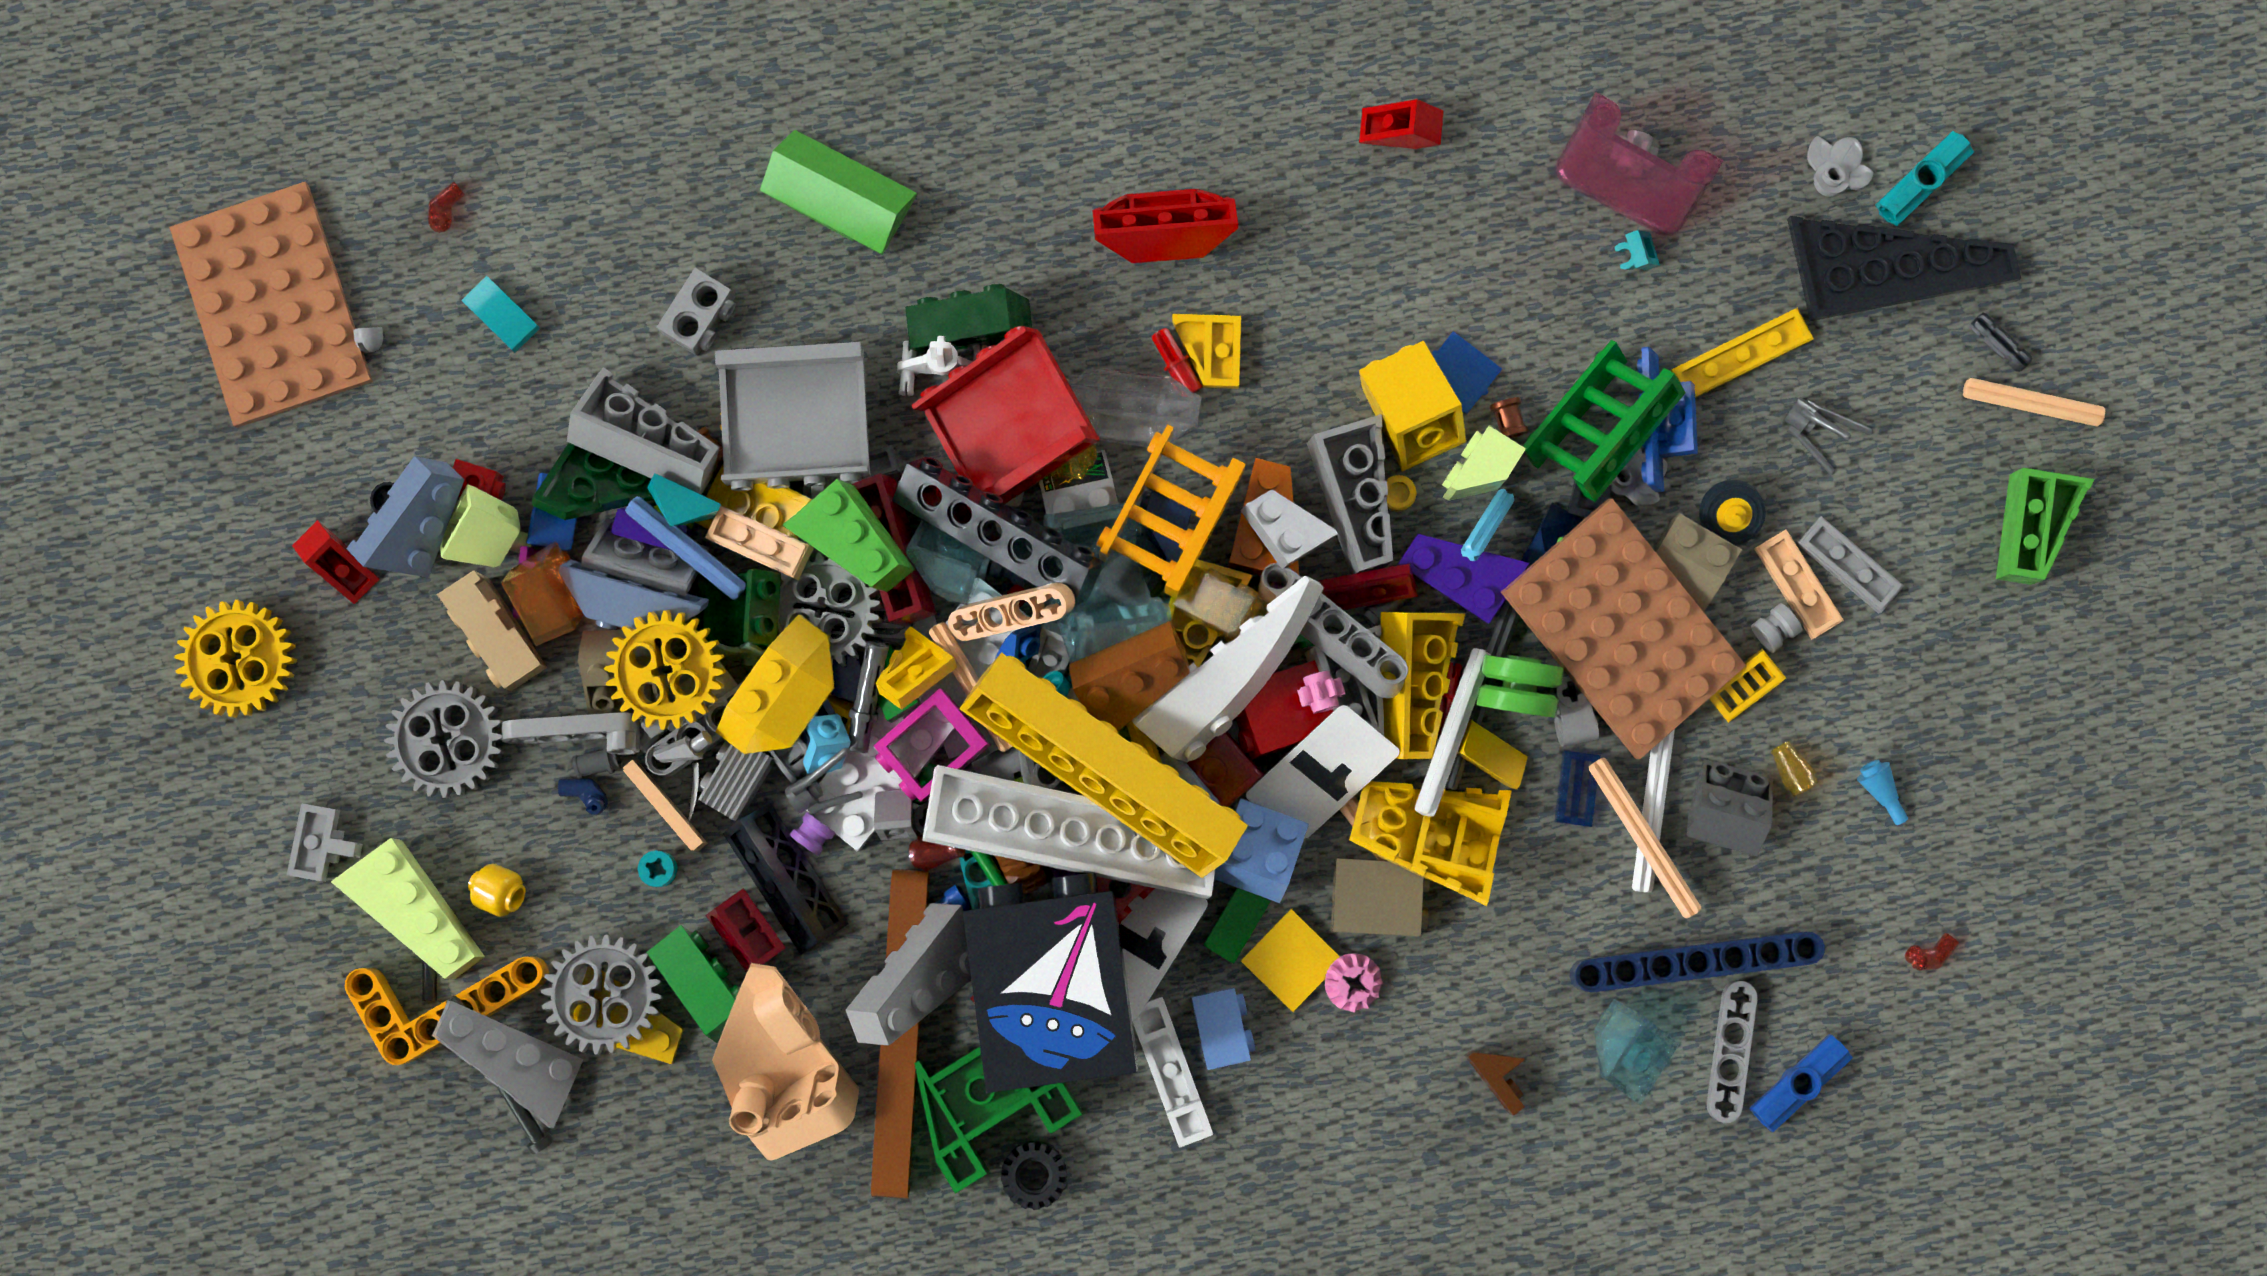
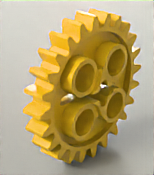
[174,600,297,718]
[604,610,726,730]

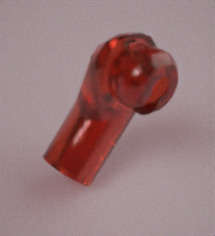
[428,181,465,233]
[1905,933,1959,971]

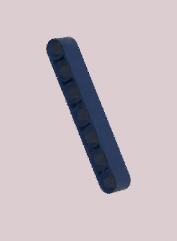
[1570,932,1825,992]

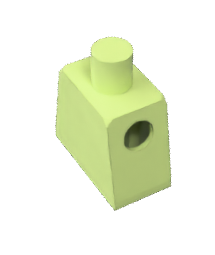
[440,484,531,567]

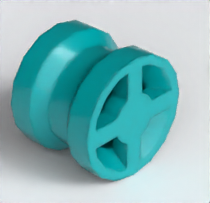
[638,850,678,887]

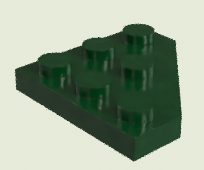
[532,443,654,520]

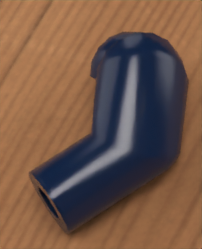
[558,778,608,815]

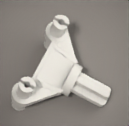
[897,336,988,396]

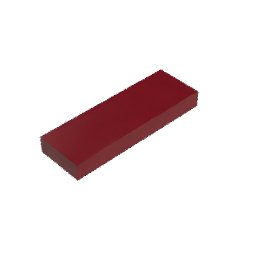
[1318,563,1418,610]

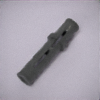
[848,641,889,753]

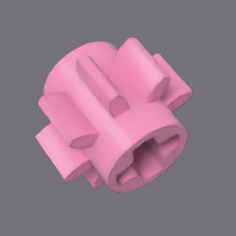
[1297,671,1346,714]

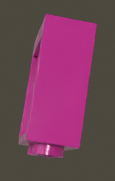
[873,688,991,802]

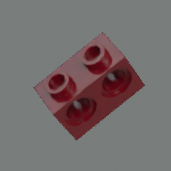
[705,888,786,973]

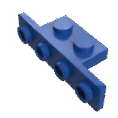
[1637,346,1698,493]

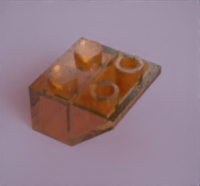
[501,541,584,646]

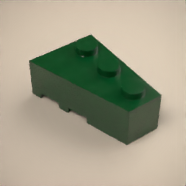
[905,284,1032,354]

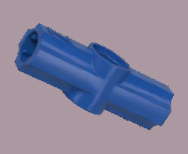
[1749,1034,1853,1132]

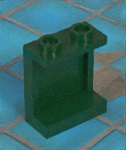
[696,569,781,648]

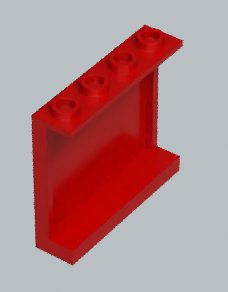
[911,326,1100,515]

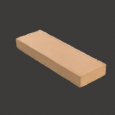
[705,506,814,580]
[1754,529,1844,640]
[623,760,708,851]

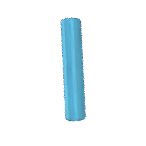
[1461,489,1515,561]

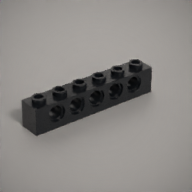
[892,457,1105,607]

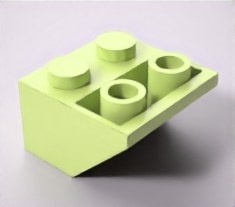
[1442,426,1526,501]

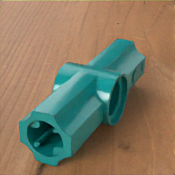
[1875,131,1974,227]

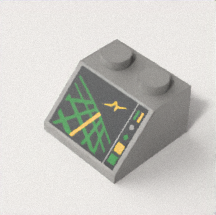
[1039,450,1120,532]

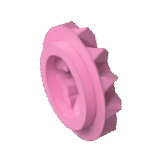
[1325,953,1383,1013]

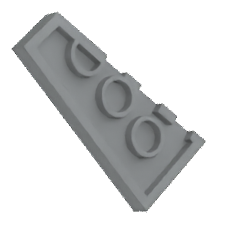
[432,1001,583,1128]

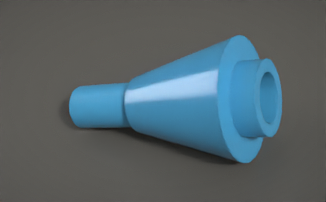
[1857,760,1908,825]

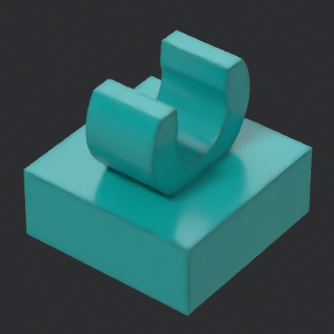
[1615,230,1660,270]

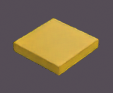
[1241,909,1340,1012]

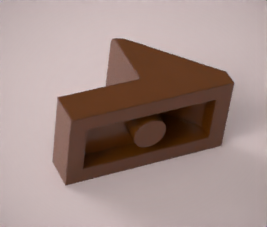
[1464,1051,1525,1116]

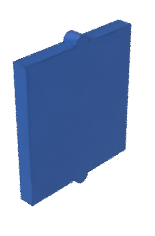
[1432,331,1502,415]

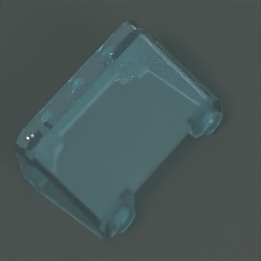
[1043,503,1171,663]

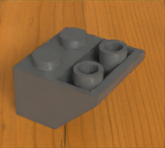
[1687,759,1773,856]

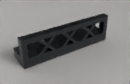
[723,803,849,955]

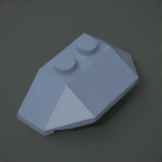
[559,559,709,629]

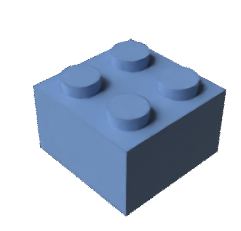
[1214,798,1309,903]

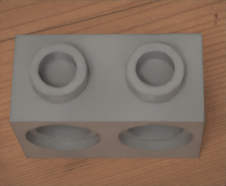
[656,268,736,356]

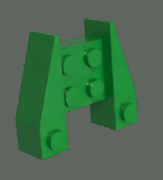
[914,1047,1084,1194]

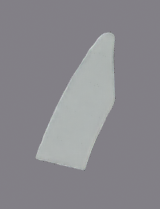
[688,763,699,822]

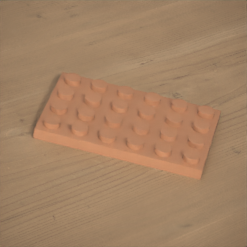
[169,182,373,428]
[1501,498,1746,759]

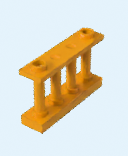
[1096,424,1246,599]

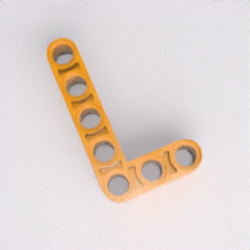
[345,956,549,1065]

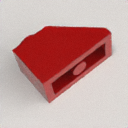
[1359,99,1444,149]
[292,520,380,604]

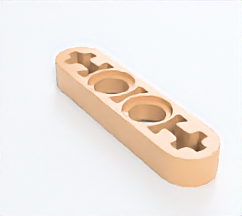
[948,583,1075,641]

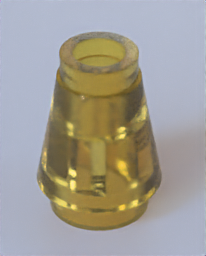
[1770,741,1819,797]

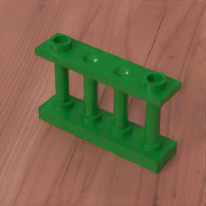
[1523,340,1686,502]

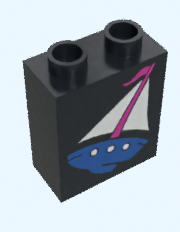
[963,873,1138,1093]

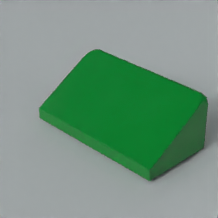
[1203,888,1271,964]

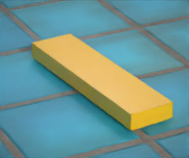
[1670,307,1814,398]

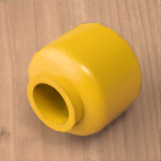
[468,864,526,917]

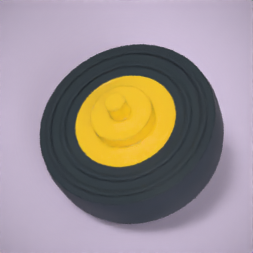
[1699,480,1766,545]

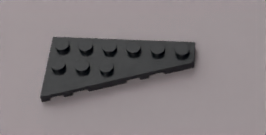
[1787,216,2021,321]

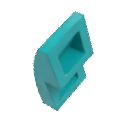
[461,276,540,353]

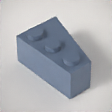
[346,456,464,578]

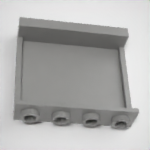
[715,342,871,491]

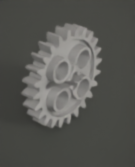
[777,551,884,667]
[384,680,504,798]
[541,935,663,1056]

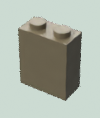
[1331,858,1430,936]

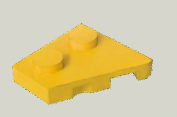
[1172,314,1241,389]
[876,626,957,710]

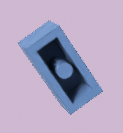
[1191,987,1256,1070]

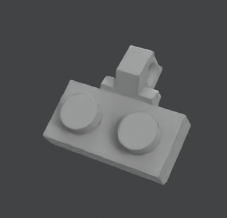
[287,803,363,882]

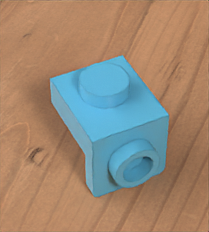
[803,714,851,774]

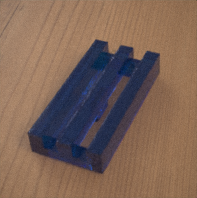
[1554,750,1601,827]

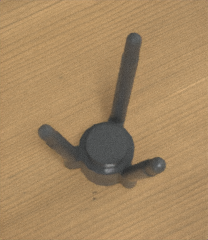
[1784,397,1873,475]
[785,748,863,816]

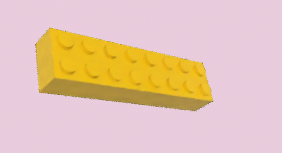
[959,652,1248,878]

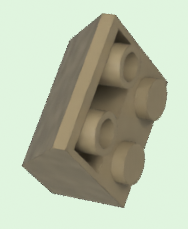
[578,630,660,714]

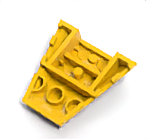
[1349,781,1512,906]

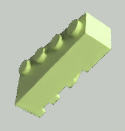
[331,838,485,979]

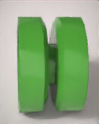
[1476,655,1564,718]

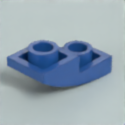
[995,624,1041,669]

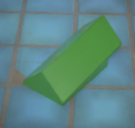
[760,130,917,256]

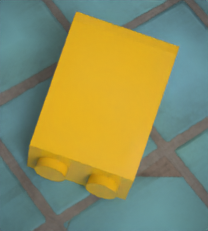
[1359,341,1466,472]

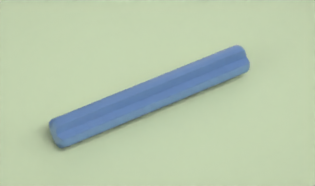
[625,496,747,600]

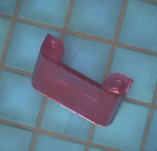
[1555,92,1724,236]

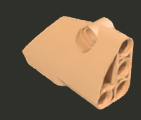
[712,963,859,1160]

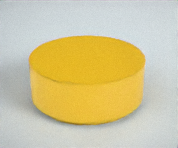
[1386,475,1417,512]

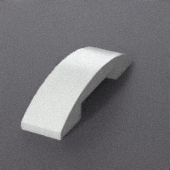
[1133,997,1213,1148]

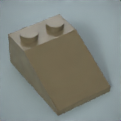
[1654,513,1742,612]

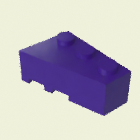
[1397,534,1529,624]

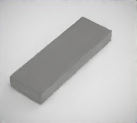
[1797,516,1904,614]

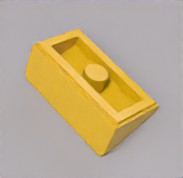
[1457,720,1528,790]

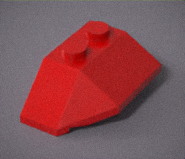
[1092,189,1238,263]

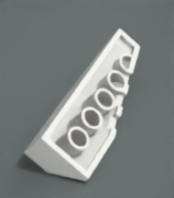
[1132,575,1324,762]

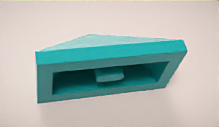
[647,473,721,527]

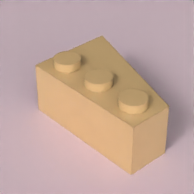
[437,570,547,691]

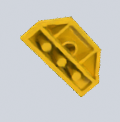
[715,614,834,754]

